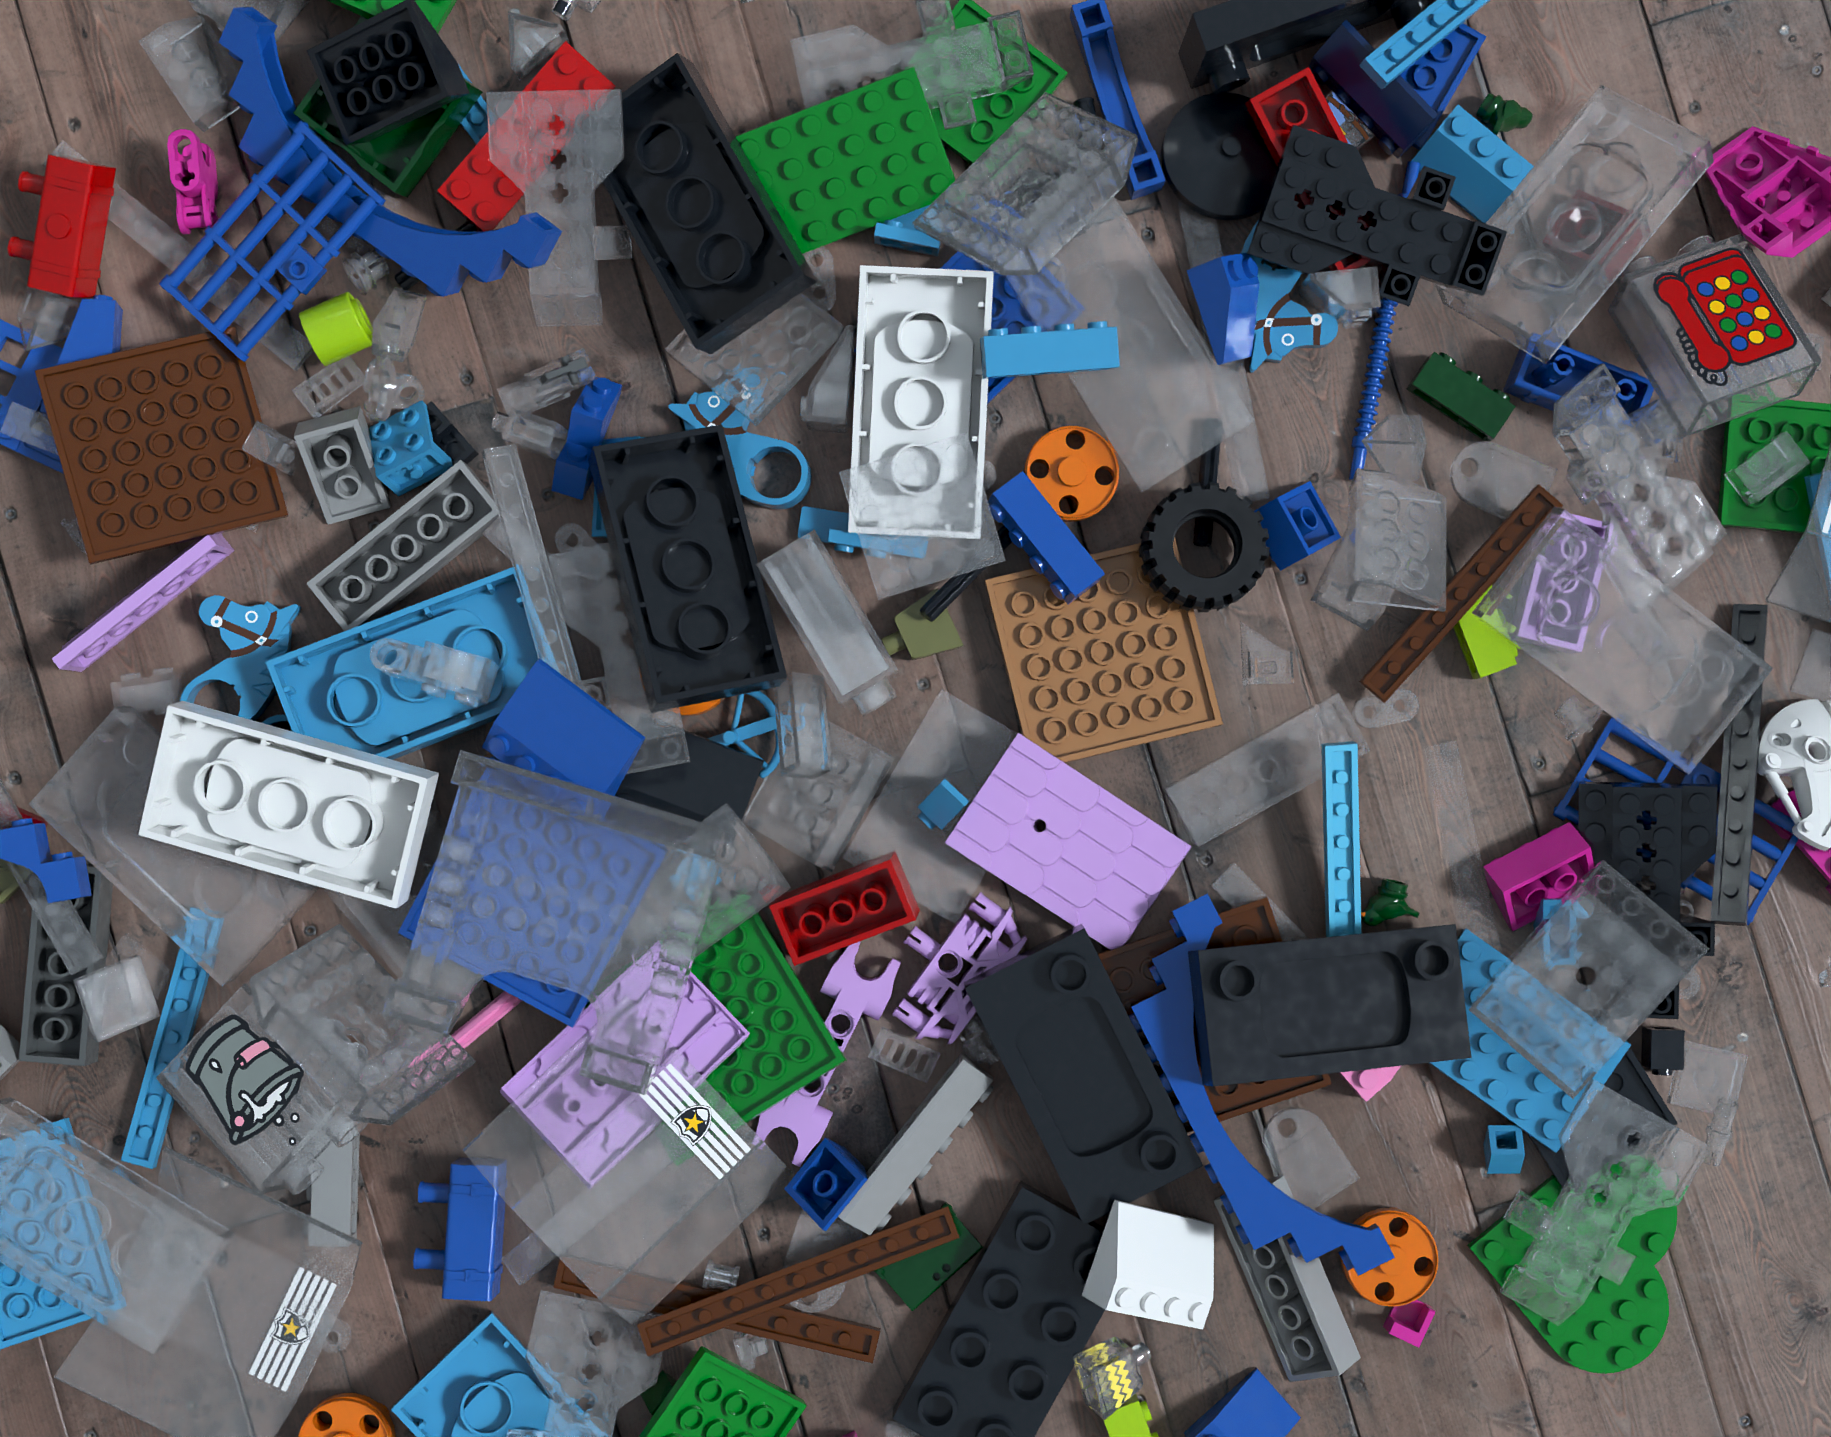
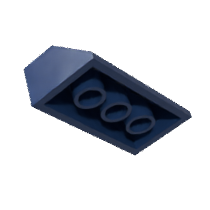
[1308,20,1438,159]

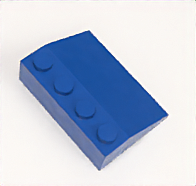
[482,659,646,825]

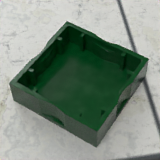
[294,16,483,198]

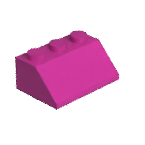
[1483,822,1598,932]

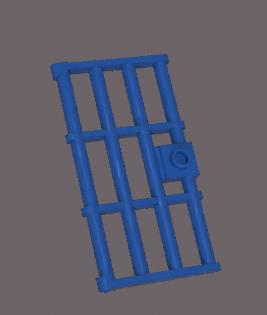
[159,120,386,362]
[1553,715,1799,926]

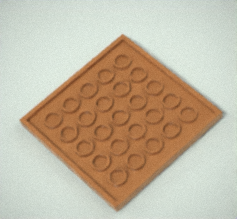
[984,537,1223,763]

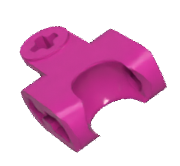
[167,129,218,235]

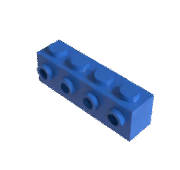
[987,471,1105,605]

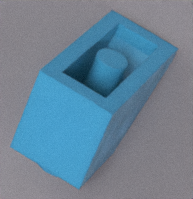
[917,778,969,830]

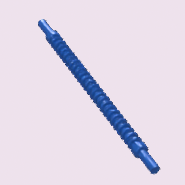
[1349,161,1420,482]

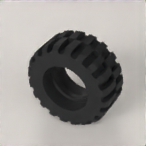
[1139,482,1270,613]

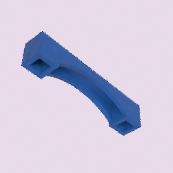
[1069,0,1166,200]

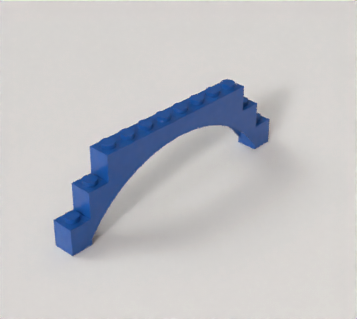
[218,7,562,297]
[1128,893,1395,1276]

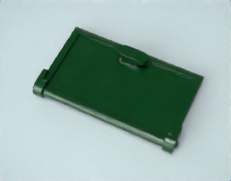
[875,1202,983,1311]

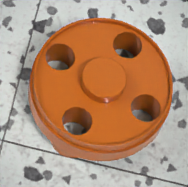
[1024,426,1119,522]
[1340,1207,1438,1307]
[298,1393,396,1437]

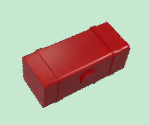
[7,154,116,298]

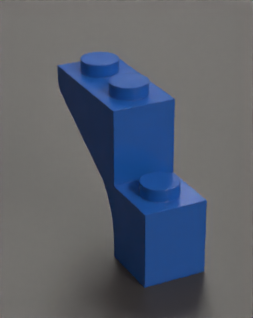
[551,375,622,500]
[0,818,92,903]

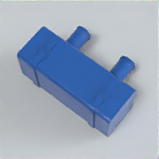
[1503,333,1656,439]
[413,1158,509,1301]

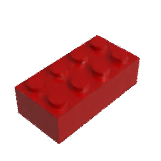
[769,851,920,966]

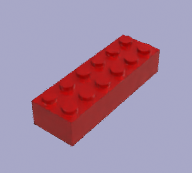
[437,41,616,231]
[1245,67,1372,279]

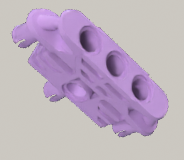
[892,892,1027,1045]

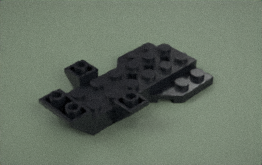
[1247,125,1507,307]
[1576,781,1717,1019]

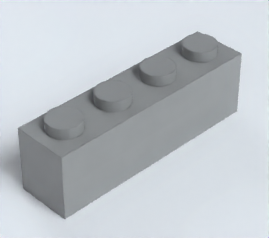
[305,1106,361,1244]

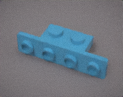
[797,506,929,559]

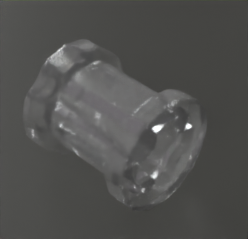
[702,1259,740,1290]

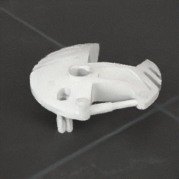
[1757,699,1831,851]

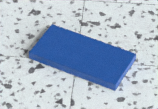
[1400,23,1487,150]

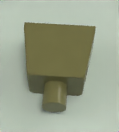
[881,588,963,661]

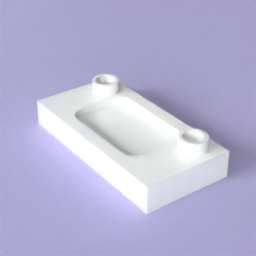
[848,265,994,539]
[138,701,439,908]

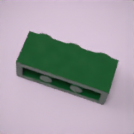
[1406,352,1516,443]

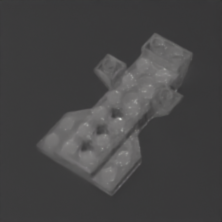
[790,0,1034,130]
[486,89,632,327]
[1552,363,1728,613]
[548,542,690,775]
[1500,1078,1711,1326]
[506,1290,663,1437]

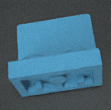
[874,197,950,256]
[369,401,453,497]

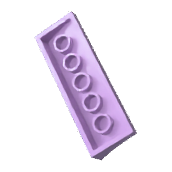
[52,533,234,672]

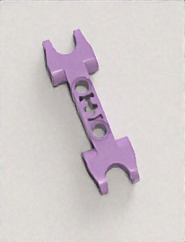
[752,941,901,1167]

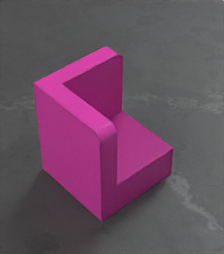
[1383,1299,1435,1348]

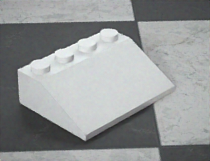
[1082,1200,1214,1329]

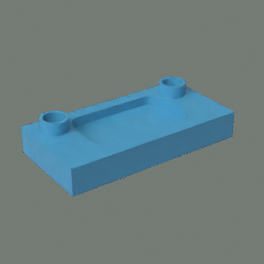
[265,566,561,760]
[391,1311,609,1437]

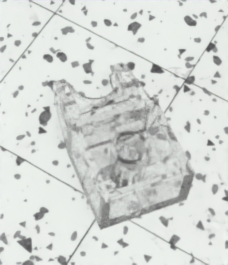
[370,638,499,708]

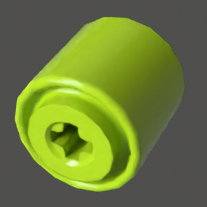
[299,292,374,366]

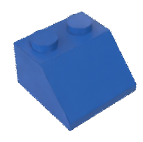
[1254,481,1341,571]
[784,1138,868,1231]

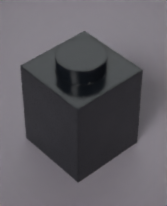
[1641,1026,1685,1076]

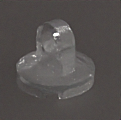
[363,356,425,422]

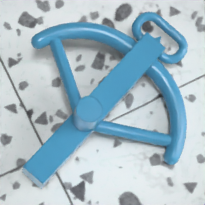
[707,691,802,778]

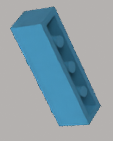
[980,321,1120,379]

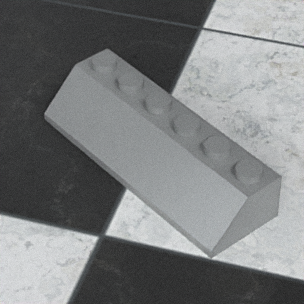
[838,1052,994,1235]
[1214,1175,1361,1382]

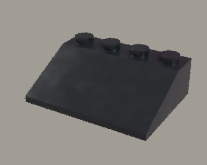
[307,0,469,145]
[605,714,764,859]

